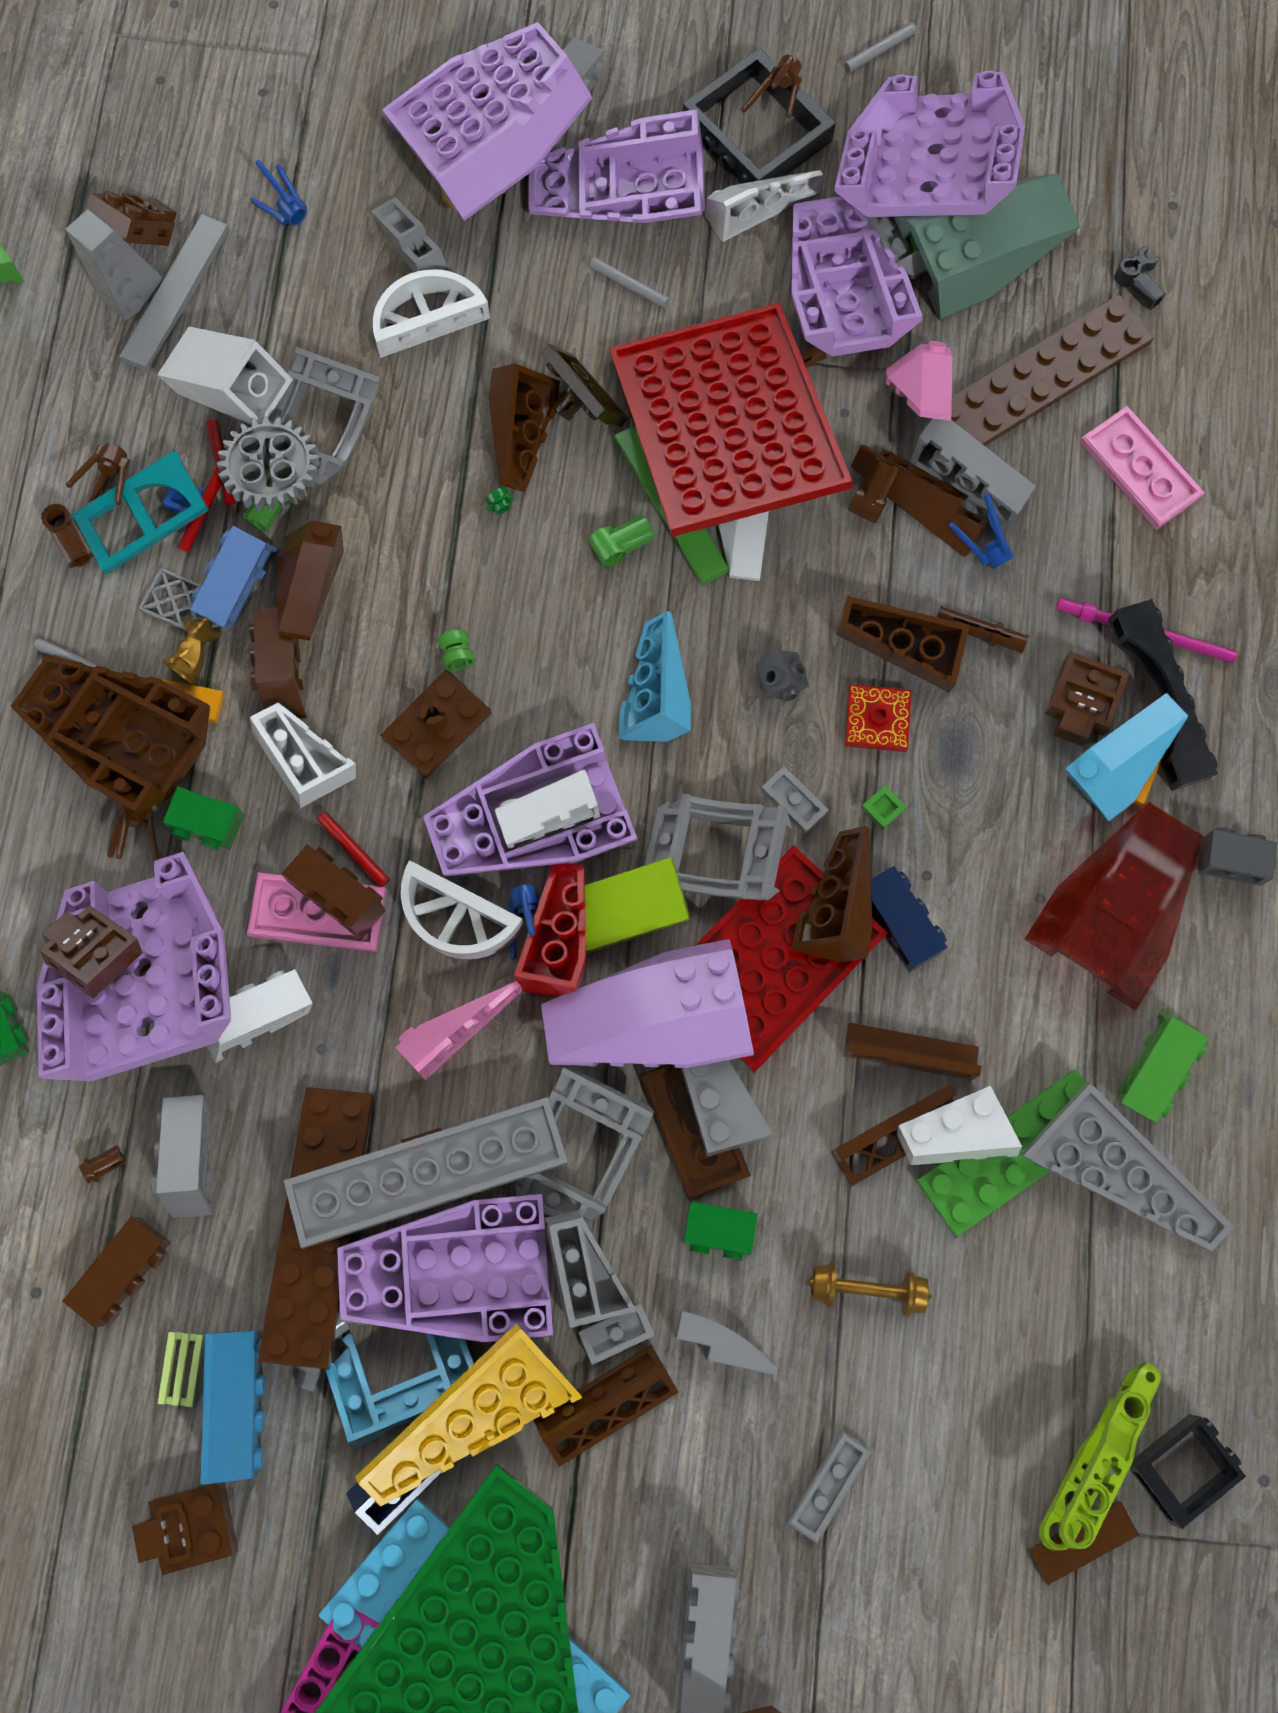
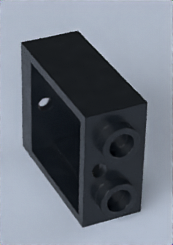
[1130,1414,1246,1529]

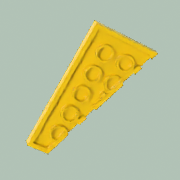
[355,1323,582,1506]

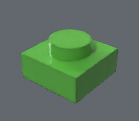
[861,785,907,831]

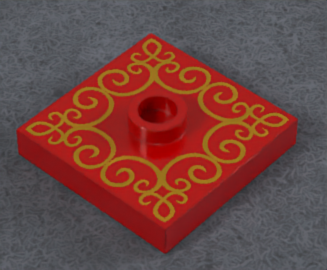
[844,684,912,752]

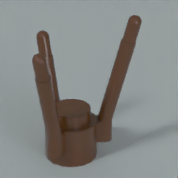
[741,54,802,118]
[66,443,130,505]
[107,804,159,864]

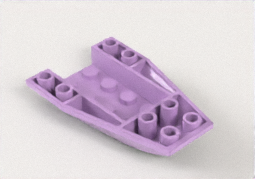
[423,723,638,877]
[337,1194,553,1342]

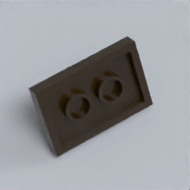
[541,344,629,427]

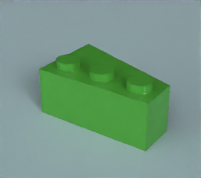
[1117,1009,1208,1123]

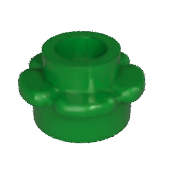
[485,487,514,515]

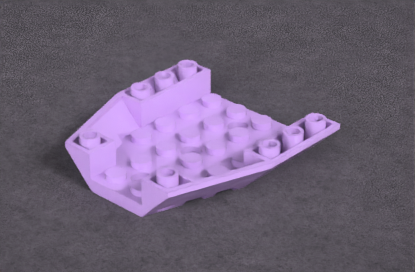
[380,22,592,221]
[835,71,1025,217]
[37,852,231,1081]

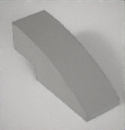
[371,197,447,272]
[675,1310,777,1375]

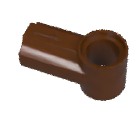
[848,457,900,524]
[41,504,94,568]

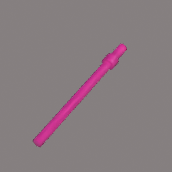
[1055,598,1237,663]

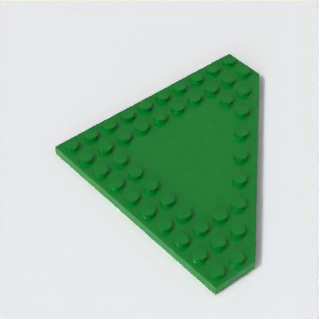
[314,1463,579,1713]

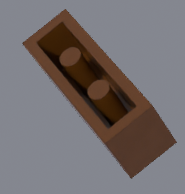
[62,1216,171,1327]

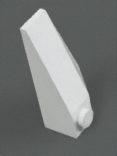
[705,170,823,242]
[718,511,769,581]

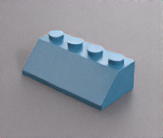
[200,1331,267,1484]

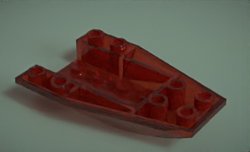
[1024,802,1203,1010]

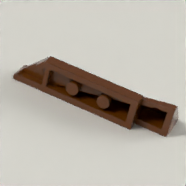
[851,444,989,557]

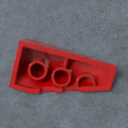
[514,863,586,998]

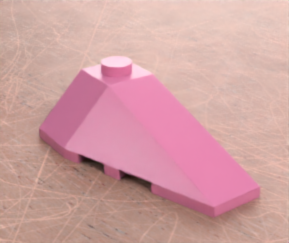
[885,341,953,421]
[395,981,522,1080]

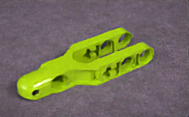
[1039,1361,1161,1551]

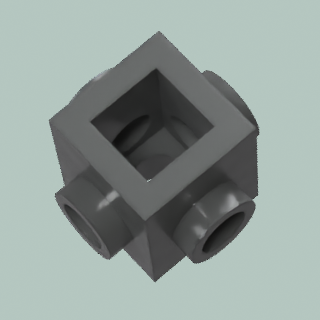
[756,650,809,702]

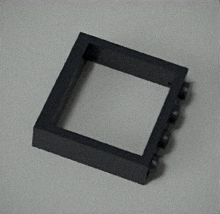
[682,48,836,184]

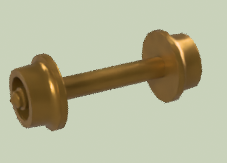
[806,1261,932,1317]

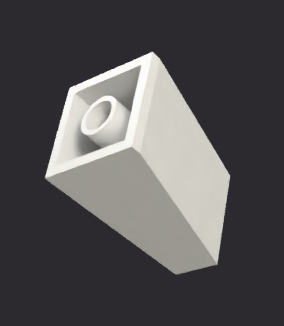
[157,327,293,425]

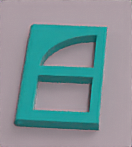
[72,450,209,574]

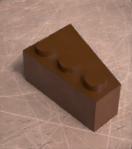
[249,608,306,718]
[281,844,386,940]

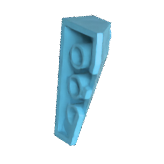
[619,611,691,742]
[1065,693,1188,822]

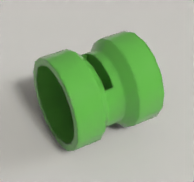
[437,630,475,671]

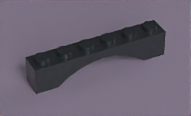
[1108,599,1218,791]

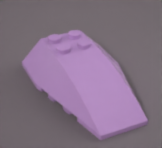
[529,109,705,223]
[791,196,923,357]
[541,939,754,1068]

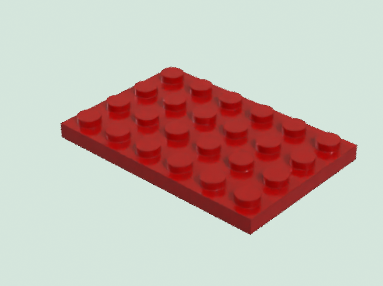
[695,845,888,1073]

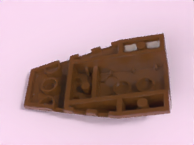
[11,655,210,813]

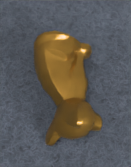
[162,617,221,685]

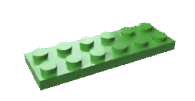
[916,1069,1086,1237]

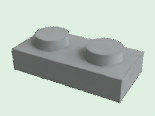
[761,766,829,834]
[578,1303,655,1365]

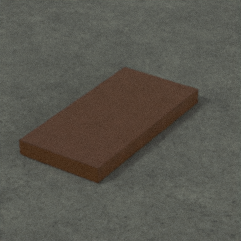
[640,1064,751,1201]

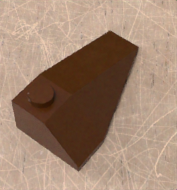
[489,364,560,492]
[275,520,344,641]
[791,826,872,962]

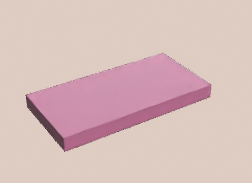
[1080,406,1205,530]
[247,872,386,952]

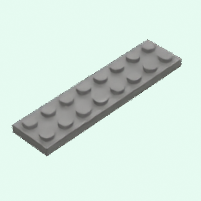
[284,1097,568,1249]

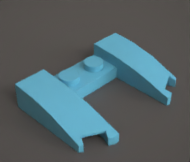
[326,1333,474,1449]

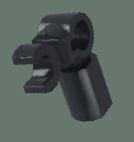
[1114,245,1166,310]

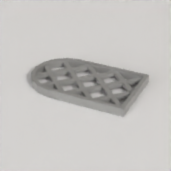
[138,567,219,632]

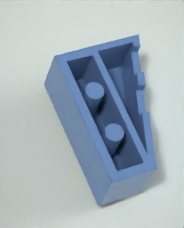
[190,526,279,629]

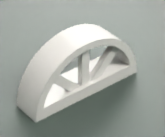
[373,269,490,358]
[401,860,526,959]

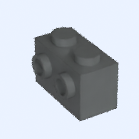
[1198,827,1278,886]

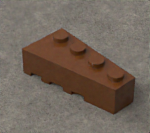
[836,596,970,693]

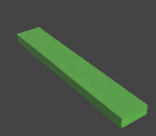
[615,426,729,586]

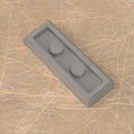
[786,1430,872,1544]

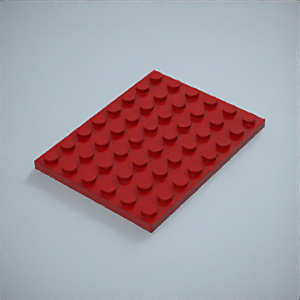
[609,302,852,537]

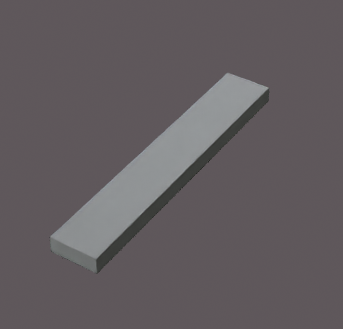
[120,214,230,372]

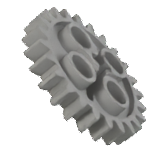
[217,416,320,512]

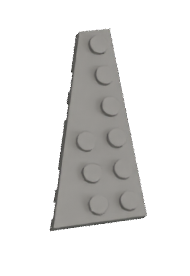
[1020,1083,1234,1252]

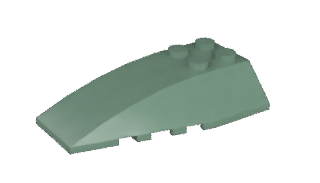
[894,173,1081,320]

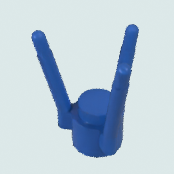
[251,160,307,226]
[949,494,1014,569]
[507,884,541,960]

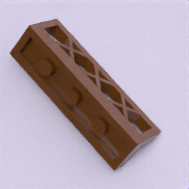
[843,1023,982,1080]
[831,1084,956,1186]
[534,1345,678,1467]

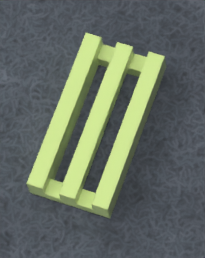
[157,1332,205,1407]

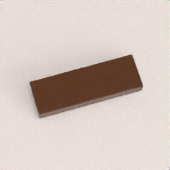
[1028,1501,1139,1585]

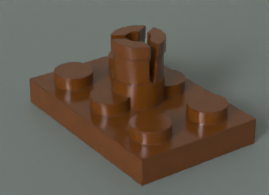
[380,670,492,779]

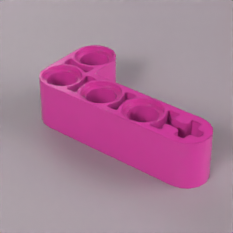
[280,1609,379,1713]

